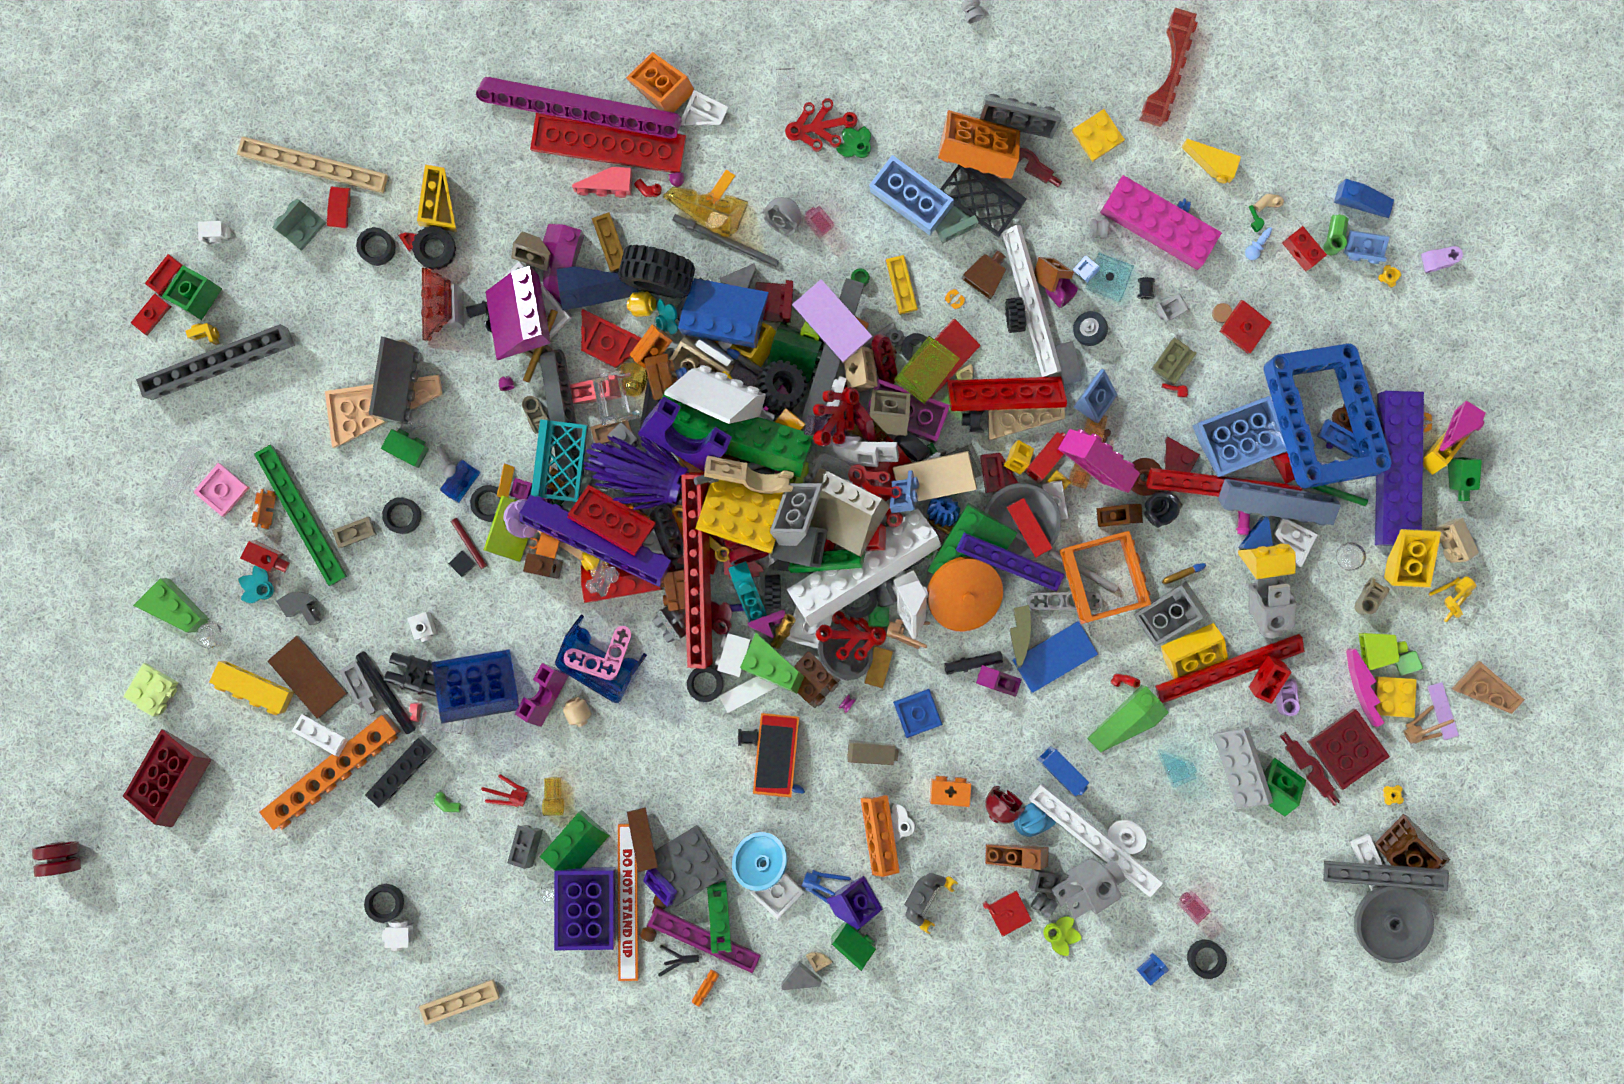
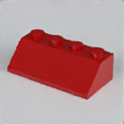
[581,564,663,603]

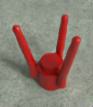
[481,774,528,808]

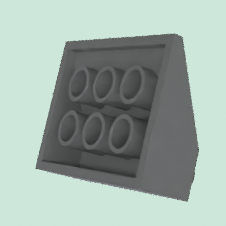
[980,94,1062,139]
[369,336,421,425]

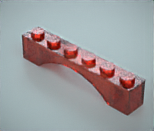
[1139,7,1198,127]

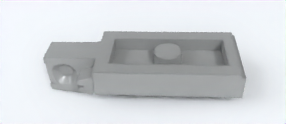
[339,661,378,715]

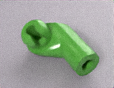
[434,792,461,813]

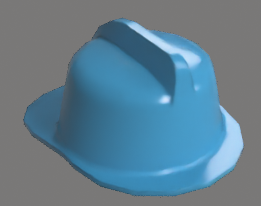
[1013,803,1056,837]

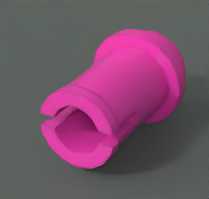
[1236,511,1251,535]

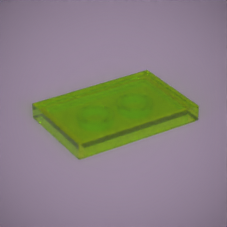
[894,336,960,404]

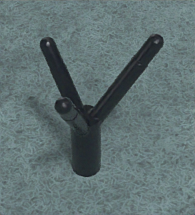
[658,945,699,977]

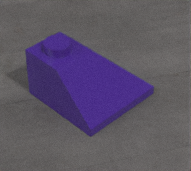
[826,876,883,929]

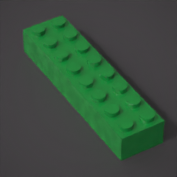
[661,388,814,478]

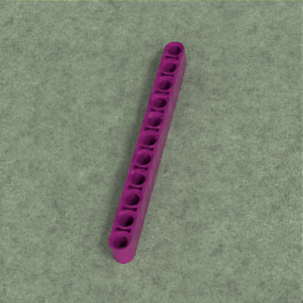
[476,77,682,138]

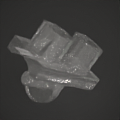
[585,559,619,597]

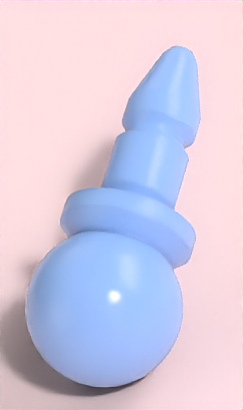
[1245,227,1272,260]

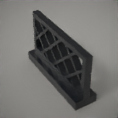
[940,164,1027,238]

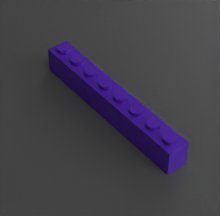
[519,494,671,587]

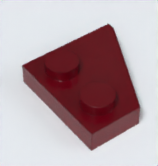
[980,453,1019,493]

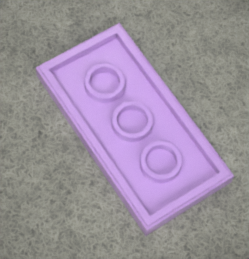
[792,279,873,363]

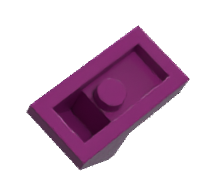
[748,609,786,638]

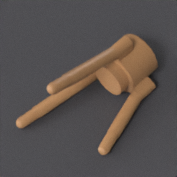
[886,619,930,649]
[1403,705,1454,744]

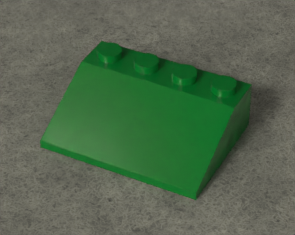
[927,503,1018,575]

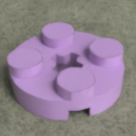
[503,499,539,538]

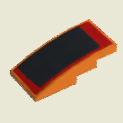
[753,713,799,798]

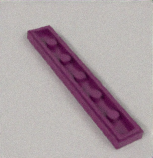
[647,907,761,974]

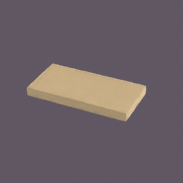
[893,451,977,501]

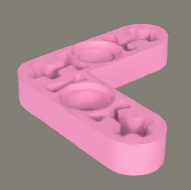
[564,626,631,680]

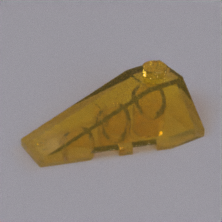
[663,187,748,237]

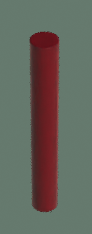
[450,518,488,570]

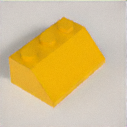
[1161,623,1228,679]

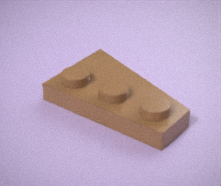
[1452,661,1525,714]

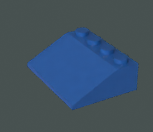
[678,278,769,348]

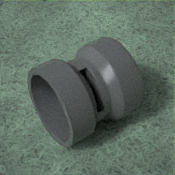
[1031,892,1058,919]

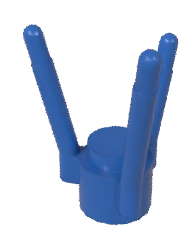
[802,870,851,904]

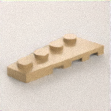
[987,408,1065,440]

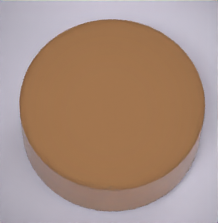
[1212,303,1232,323]

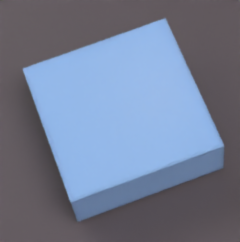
[1073,256,1101,283]

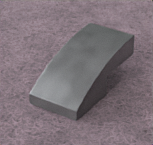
[1055,341,1082,385]

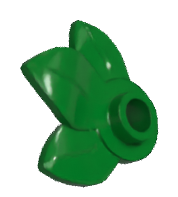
[836,126,871,158]

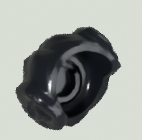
[1144,491,1183,528]

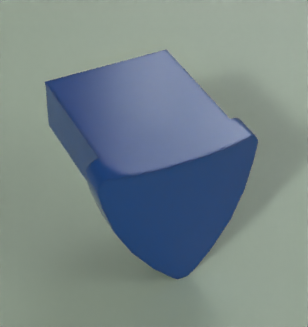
[1136,953,1169,986]

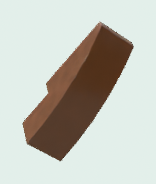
[627,807,658,872]

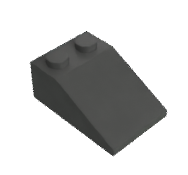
[1134,581,1207,647]

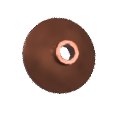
[1131,458,1162,496]

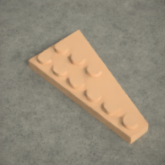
[325,375,443,448]

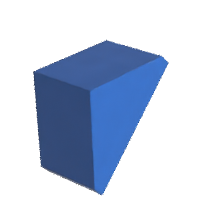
[1238,516,1273,550]

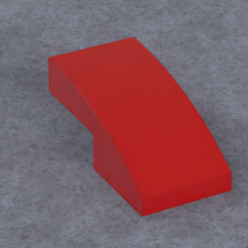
[327,186,351,228]

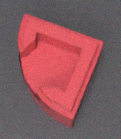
[409,702,422,722]

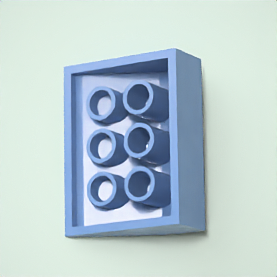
[1192,396,1287,477]

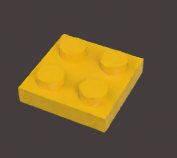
[1072,109,1125,162]
[1374,676,1417,718]

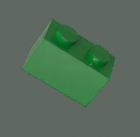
[381,428,430,468]

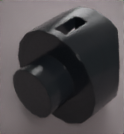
[961,410,985,433]

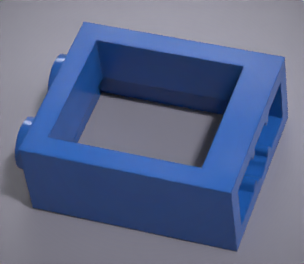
[1037,746,1090,796]

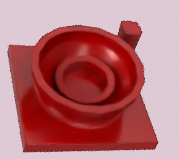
[982,890,1032,937]

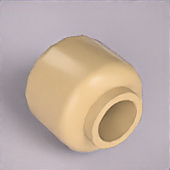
[563,697,591,727]

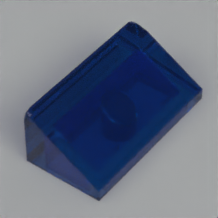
[440,459,481,503]

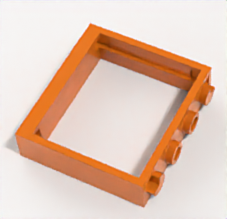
[1059,531,1151,624]

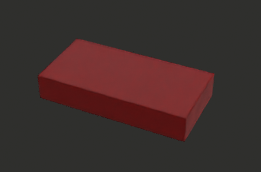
[144,254,183,296]

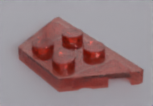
[421,268,451,341]

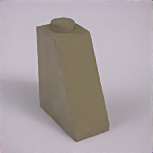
[847,740,899,765]

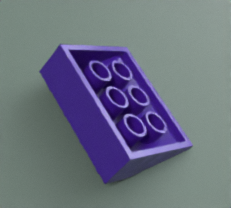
[554,867,616,951]

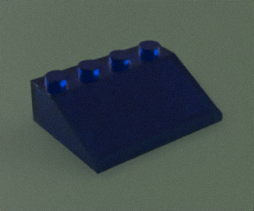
[432,649,519,724]

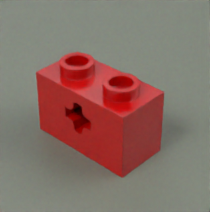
[1282,226,1327,272]
[1249,655,1292,704]

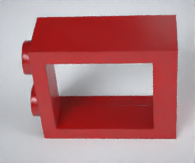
[1024,432,1066,484]

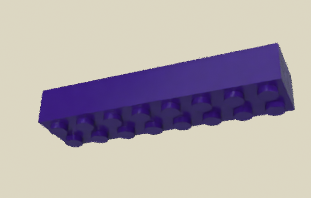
[1375,390,1424,546]

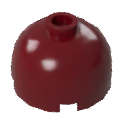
[985,786,1025,824]

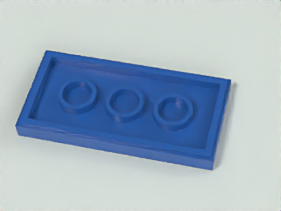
[1012,621,1098,693]

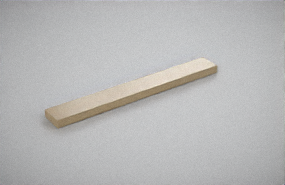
[237,136,388,194]

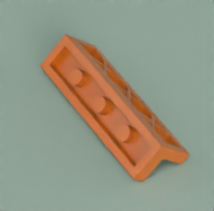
[860,795,900,877]

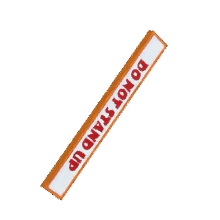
[618,824,638,981]

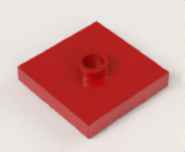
[1219,300,1272,354]

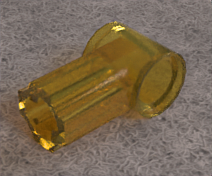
[542,777,564,816]

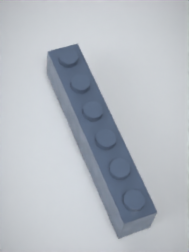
[1218,479,1341,526]

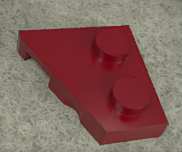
[1164,437,1200,472]

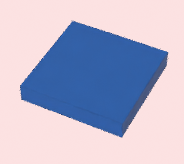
[893,689,943,738]

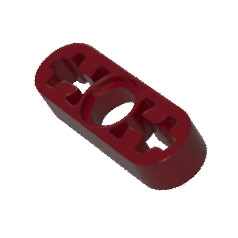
[871,334,898,384]

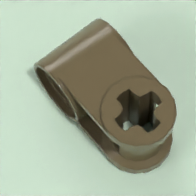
[522,396,550,434]
[1355,578,1390,615]

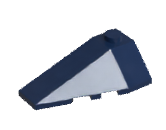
[556,266,638,310]

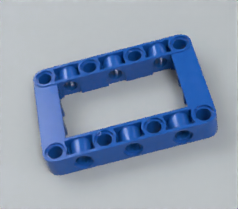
[1263,343,1392,488]

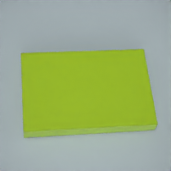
[483,496,528,562]

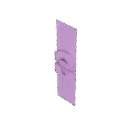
[1428,682,1459,740]

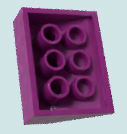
[485,266,551,360]

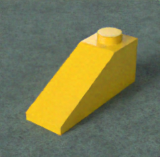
[1181,139,1241,184]
[1423,432,1472,475]

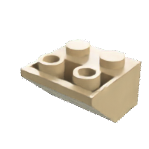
[1435,518,1479,563]

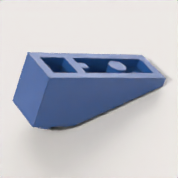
[1334,179,1394,218]

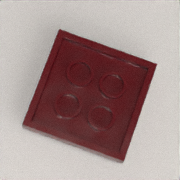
[1307,709,1390,790]

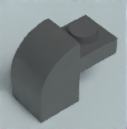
[276,592,321,625]

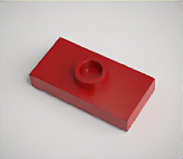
[130,293,172,336]

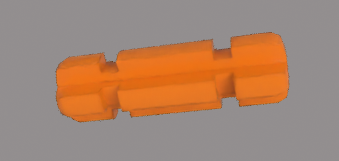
[692,970,719,1007]

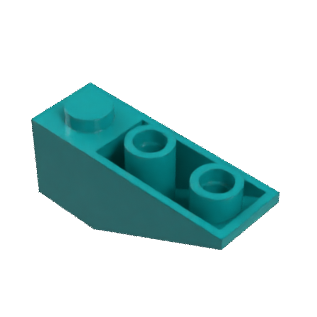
[728,562,767,622]

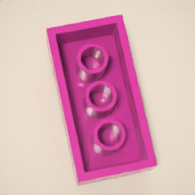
[1058,429,1140,493]

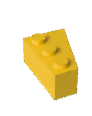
[417,164,457,232]

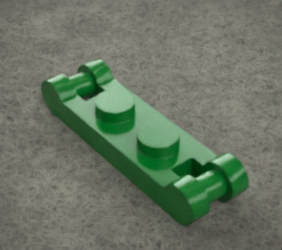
[707,881,732,954]

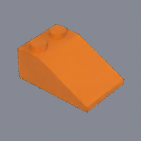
[626,52,695,113]

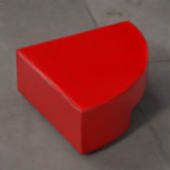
[398,232,417,252]

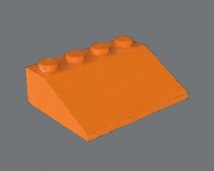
[938,110,1020,179]

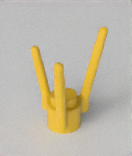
[1428,576,1477,622]

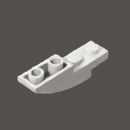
[824,436,899,467]

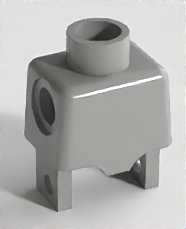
[1249,576,1297,638]
[1051,858,1126,919]

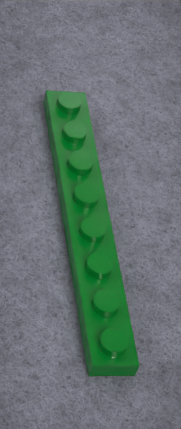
[254,444,347,586]

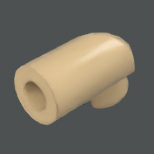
[1253,194,1284,212]

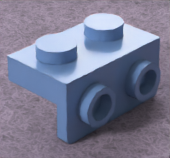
[1344,230,1390,264]
[890,470,919,513]

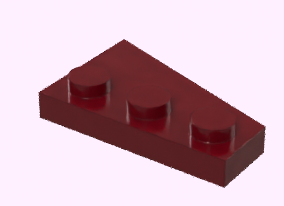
[840,384,876,442]

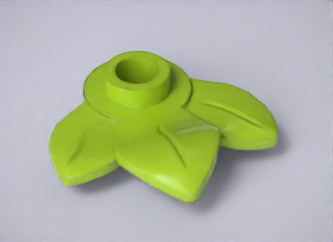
[1043,916,1082,956]

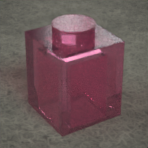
[805,205,834,239]
[1177,891,1211,924]

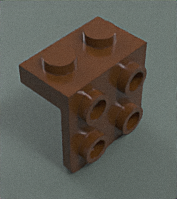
[794,652,840,708]

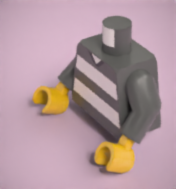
[904,873,958,934]

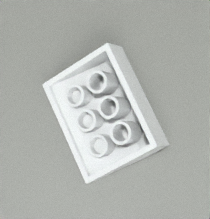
[664,365,766,424]

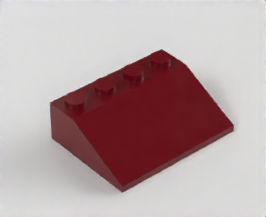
[123,729,212,828]

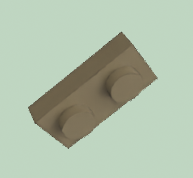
[332,517,377,548]

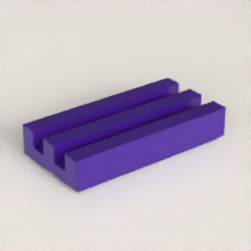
[643,868,677,907]

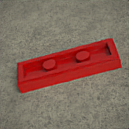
[1007,498,1052,558]

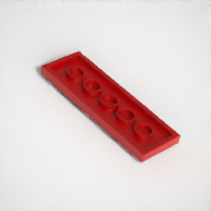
[947,376,1067,411]

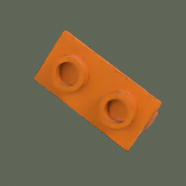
[251,489,276,529]

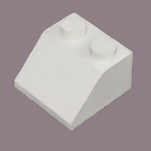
[897,580,928,639]

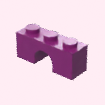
[515,663,569,727]

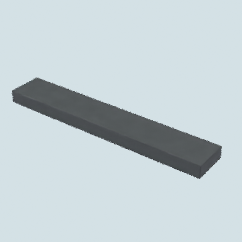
[1323,861,1449,891]

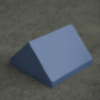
[1073,369,1118,423]

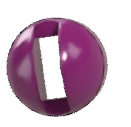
[669,173,684,187]
[498,376,515,391]

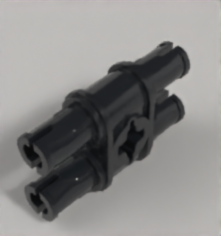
[384,652,449,698]

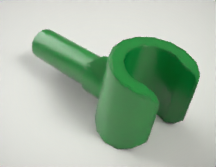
[1249,205,1265,232]

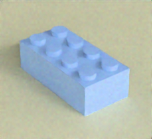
[869,155,954,236]

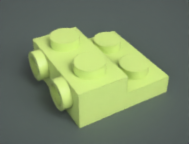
[123,663,179,717]

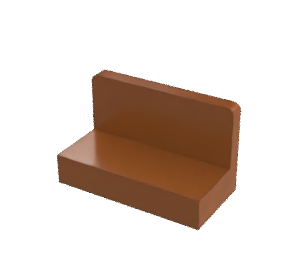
[1034,257,1074,292]

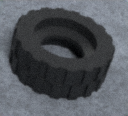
[412,226,456,270]

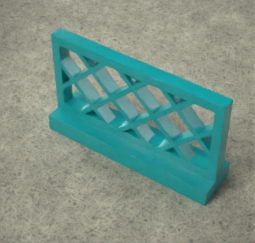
[531,419,589,502]

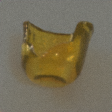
[619,363,648,397]

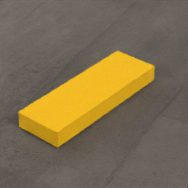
[885,255,918,315]

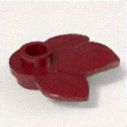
[711,601,733,635]

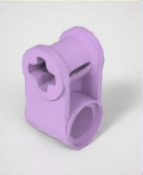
[1421,246,1463,273]
[1276,678,1300,716]

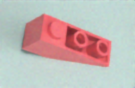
[572,167,633,198]

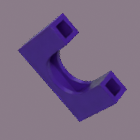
[639,396,732,472]

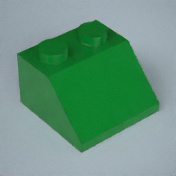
[162,265,222,321]
[1264,758,1306,817]
[831,922,876,971]

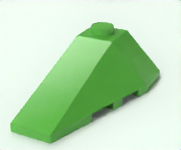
[1087,685,1169,753]

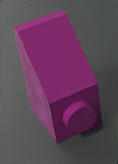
[976,665,1022,697]

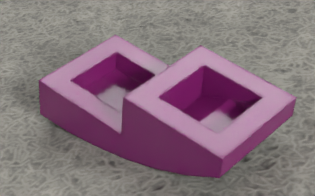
[509,478,554,503]

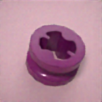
[838,694,856,713]

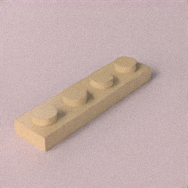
[419,979,500,1025]

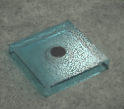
[1085,253,1134,302]

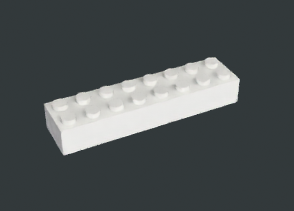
[786,508,941,628]

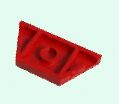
[581,309,641,368]

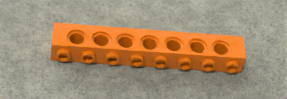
[259,714,401,830]

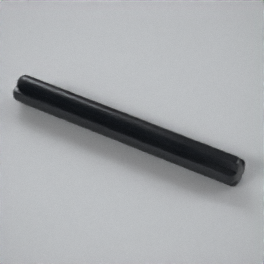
[356,651,416,734]

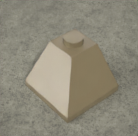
[870,389,911,436]

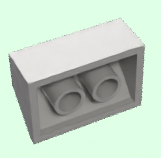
[770,483,823,546]

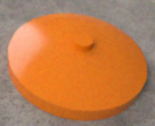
[927,557,1003,632]

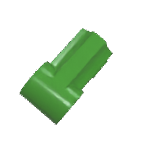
[1323,214,1349,256]

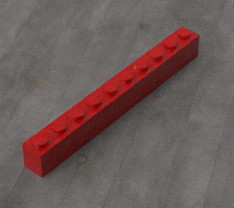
[682,472,713,669]

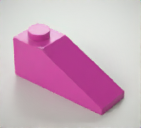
[1439,401,1486,452]

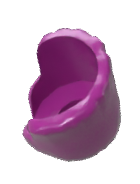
[1045,278,1078,308]

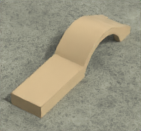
[704,456,794,494]

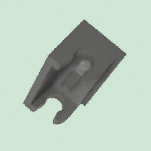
[507,825,543,869]

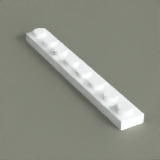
[1002,225,1062,377]
[1029,783,1163,897]

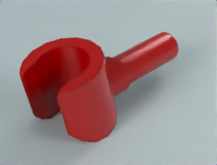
[1161,383,1188,397]

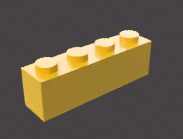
[209,661,294,715]

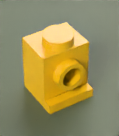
[1004,440,1034,475]

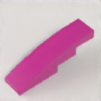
[1346,648,1384,727]

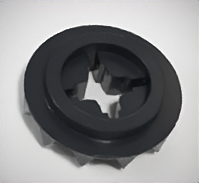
[901,333,931,362]

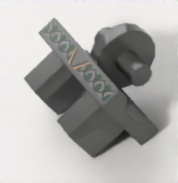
[652,606,686,643]

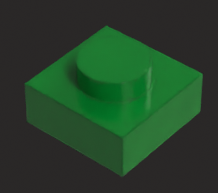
[868,607,889,627]

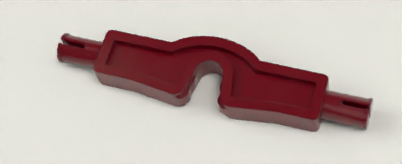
[1017,148,1062,188]
[1279,732,1340,806]

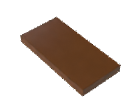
[268,636,348,719]

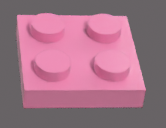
[193,463,249,517]

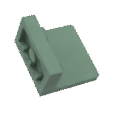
[935,198,978,244]
[272,199,327,251]

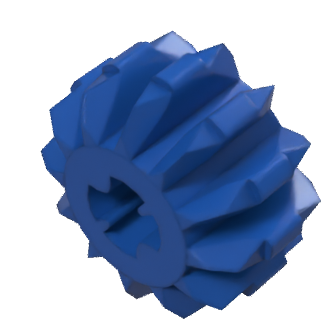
[927,496,960,528]

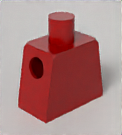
[240,540,290,573]

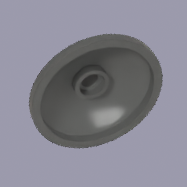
[818,624,873,681]

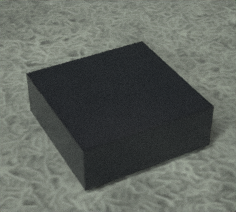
[448,550,476,577]

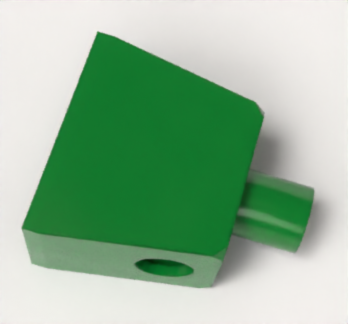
[1448,457,1482,501]

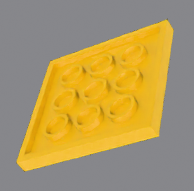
[695,480,784,554]

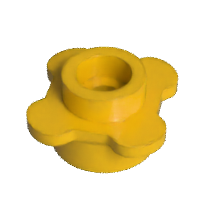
[1378,265,1401,287]
[1383,785,1404,805]

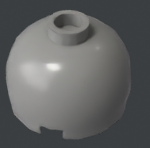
[763,197,801,236]

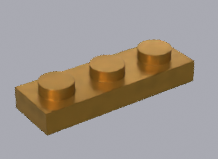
[591,212,624,273]

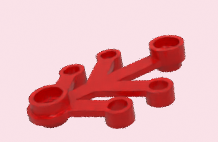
[785,98,858,152]
[813,387,859,446]
[848,464,903,527]
[816,611,886,661]

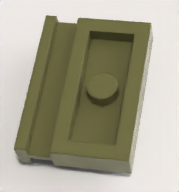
[1151,337,1197,385]

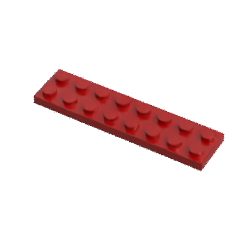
[530,113,686,173]

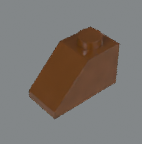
[1096,504,1143,527]

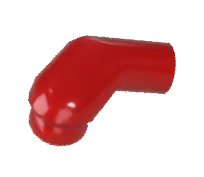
[1110,673,1141,688]

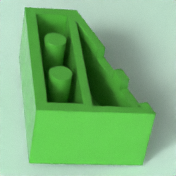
[740,633,805,694]

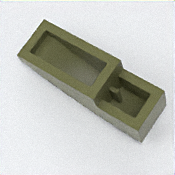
[1010,605,1031,668]

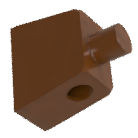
[961,251,1006,300]
[523,553,563,579]

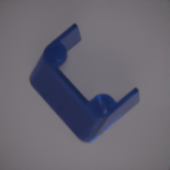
[555,614,647,703]

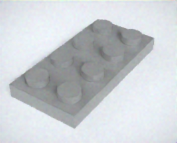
[1213,727,1273,808]

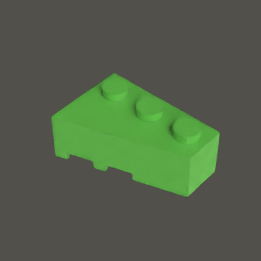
[133,578,209,633]

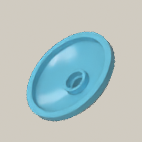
[732,832,787,891]

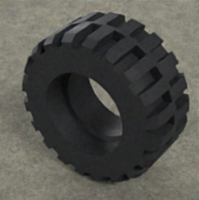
[618,245,696,298]

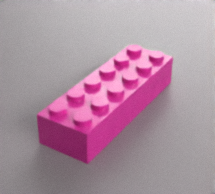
[1100,175,1222,270]

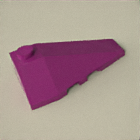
[543,224,585,306]

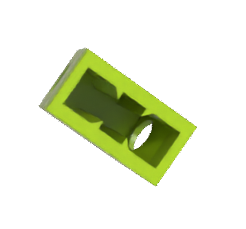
[1358,633,1408,670]

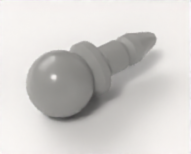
[437,446,459,479]

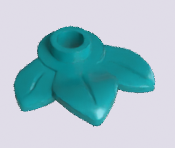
[655,299,678,334]
[238,565,274,603]

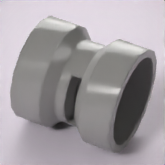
[961,0,985,24]

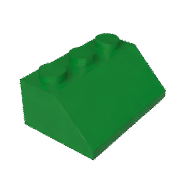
[540,810,610,871]

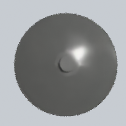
[984,483,1061,559]
[1354,886,1434,963]

